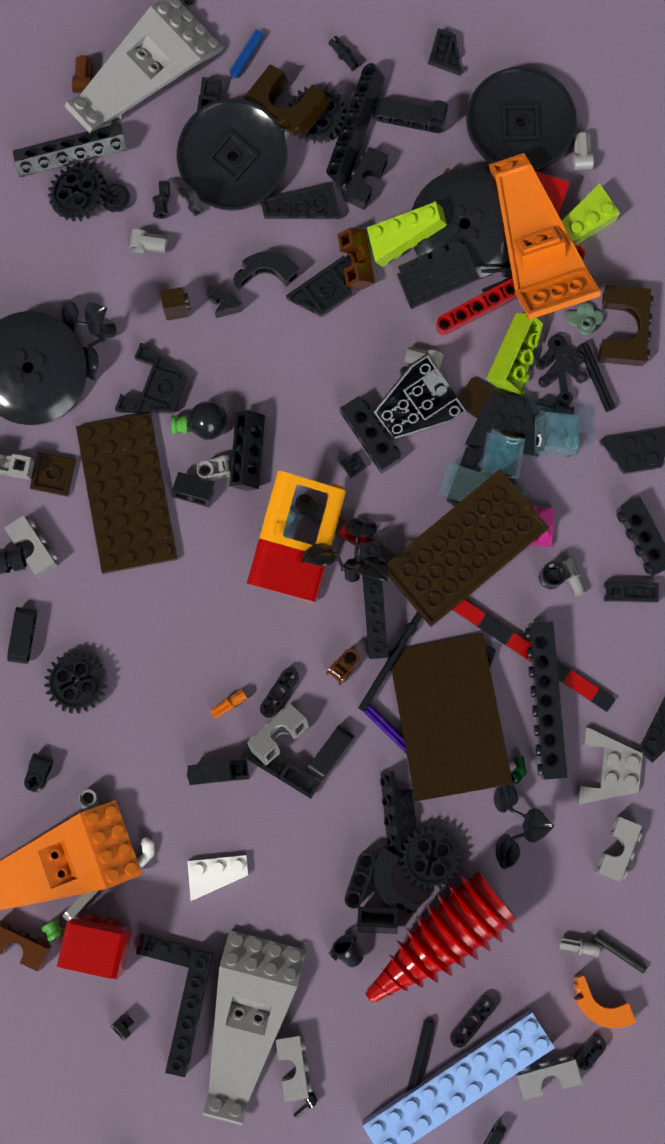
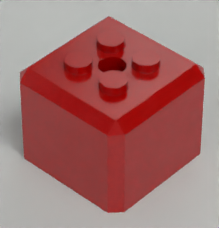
[57,913,133,979]

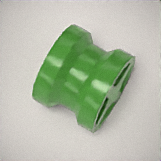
[171,415,188,434]
[41,918,65,942]

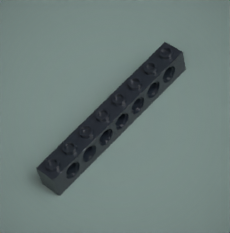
[525,621,567,780]

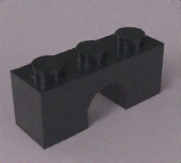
[342,147,389,210]

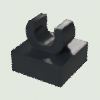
[340,452,366,479]
[110,1017,134,1041]

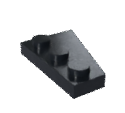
[638,697,665,763]

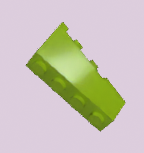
[486,313,543,397]

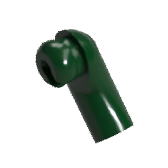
[511,756,527,784]

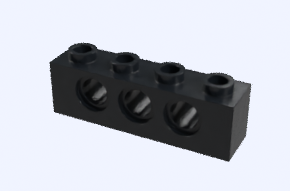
[340,396,402,474]
[229,410,265,491]
[616,497,665,577]

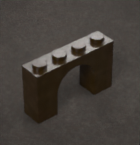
[243,64,330,138]
[598,285,654,366]

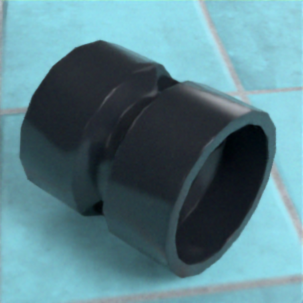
[0,545,26,574]
[538,561,567,590]

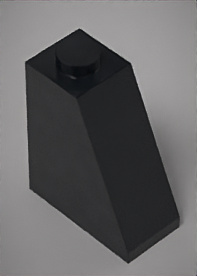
[187,760,249,785]

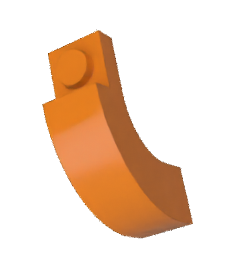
[573,974,636,1028]

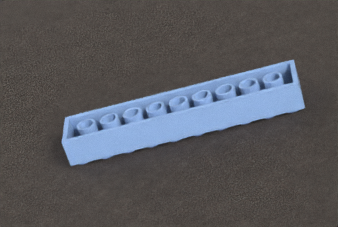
[362,1010,555,1144]

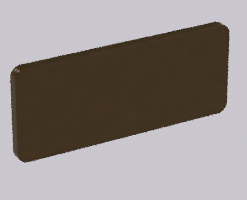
[458,377,541,447]

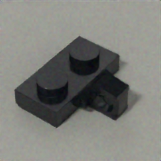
[176,178,204,216]

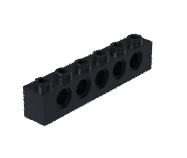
[13,123,127,178]
[360,541,389,659]
[165,949,214,1077]

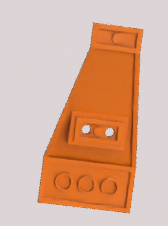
[489,153,601,320]
[0,800,142,911]

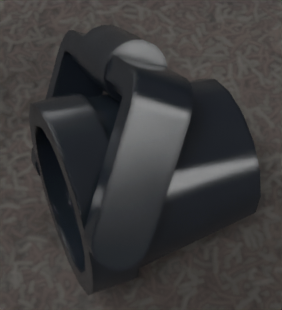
[328,931,364,967]

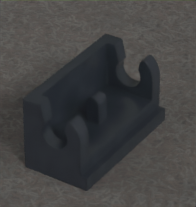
[172,472,215,507]

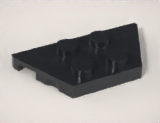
[286,255,352,317]
[599,429,665,475]

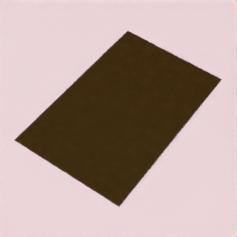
[388,634,513,802]

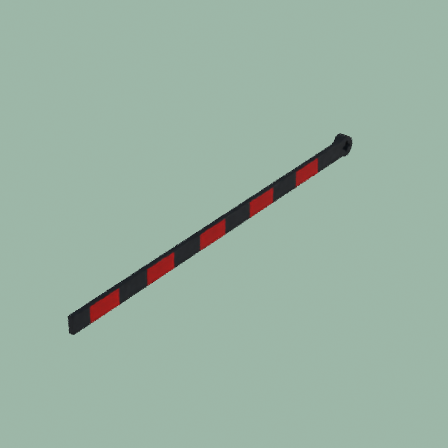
[295,494,615,712]

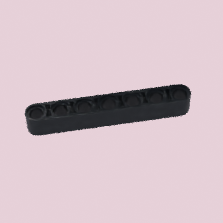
[326,63,385,186]

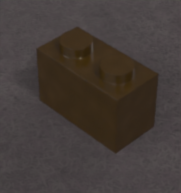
[160,287,191,321]

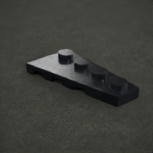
[261,182,341,219]

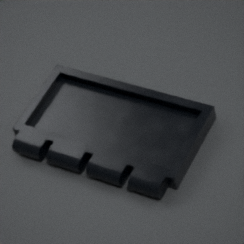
[397,239,480,309]

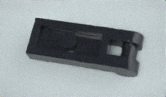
[604,582,659,603]
[136,933,195,968]

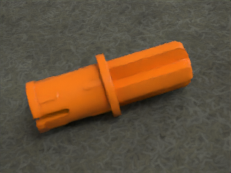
[210,689,248,718]

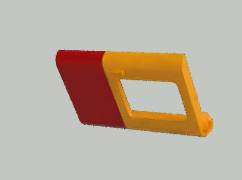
[247,470,346,602]

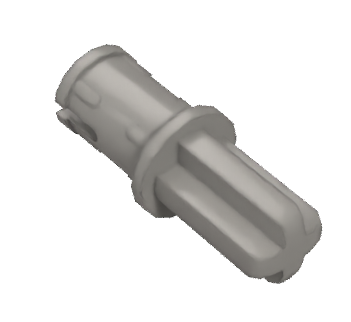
[562,558,586,597]
[559,937,600,957]

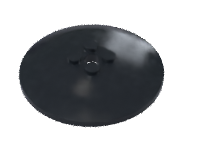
[466,67,577,171]
[177,98,288,211]
[411,169,509,280]
[0,311,87,425]

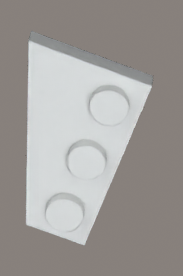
[187,855,248,901]

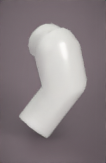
[137,837,155,868]

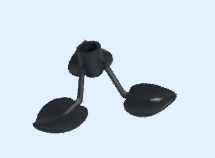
[62,300,117,380]
[301,518,388,582]
[494,784,554,870]

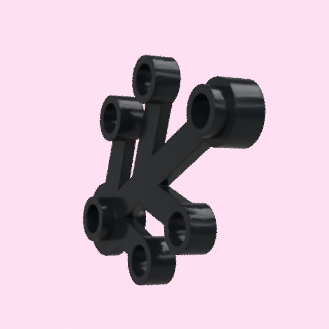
[535,335,587,406]

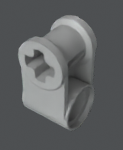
[197,455,231,480]

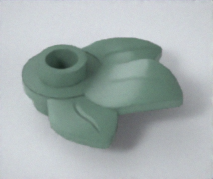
[566,301,603,335]

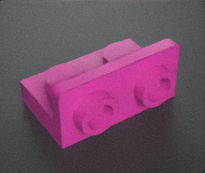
[530,505,554,547]

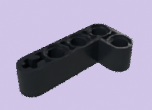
[374,98,448,133]

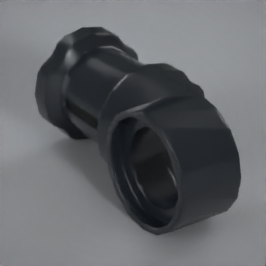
[152,180,170,219]

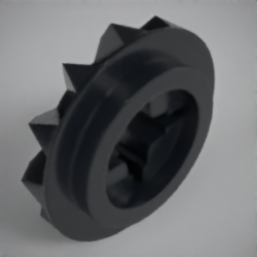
[102,184,130,213]

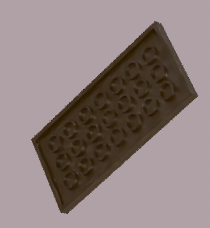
[76,413,178,574]
[387,469,549,627]

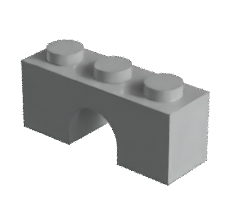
[0,454,35,480]
[4,515,58,578]
[247,704,309,765]
[595,817,643,882]
[276,1033,312,1102]
[515,1055,582,1100]

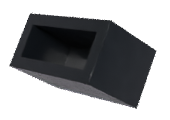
[357,907,398,934]

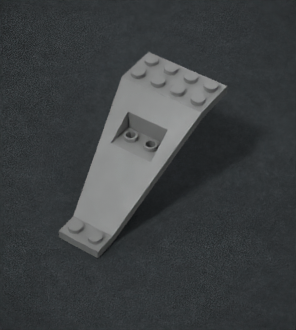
[65,0,224,133]
[203,930,306,1125]

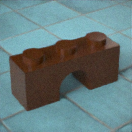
[337,227,375,290]
[0,921,52,972]

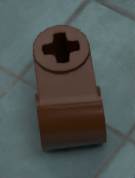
[326,649,359,686]

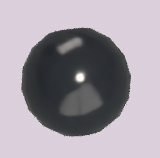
[189,401,228,440]

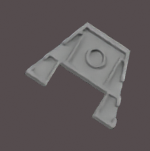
[577,728,643,804]

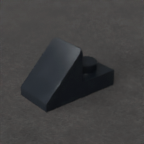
[206,285,243,318]

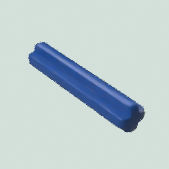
[230,29,263,78]

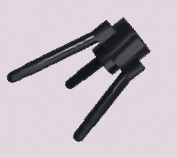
[481,262,512,292]

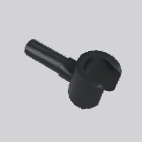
[293,1093,317,1118]

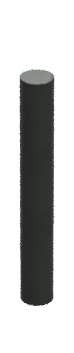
[593,933,647,974]

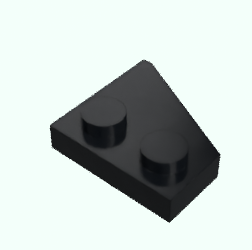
[427,28,462,76]

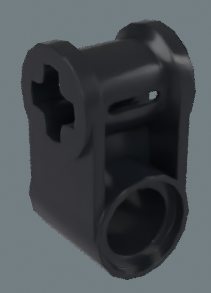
[24,753,53,792]

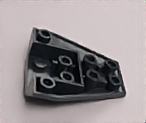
[373,354,466,439]

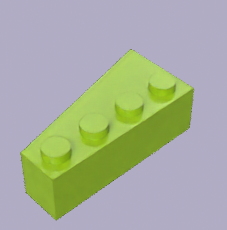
[562,183,620,246]
[367,202,447,267]

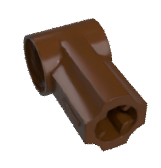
[72,55,93,93]

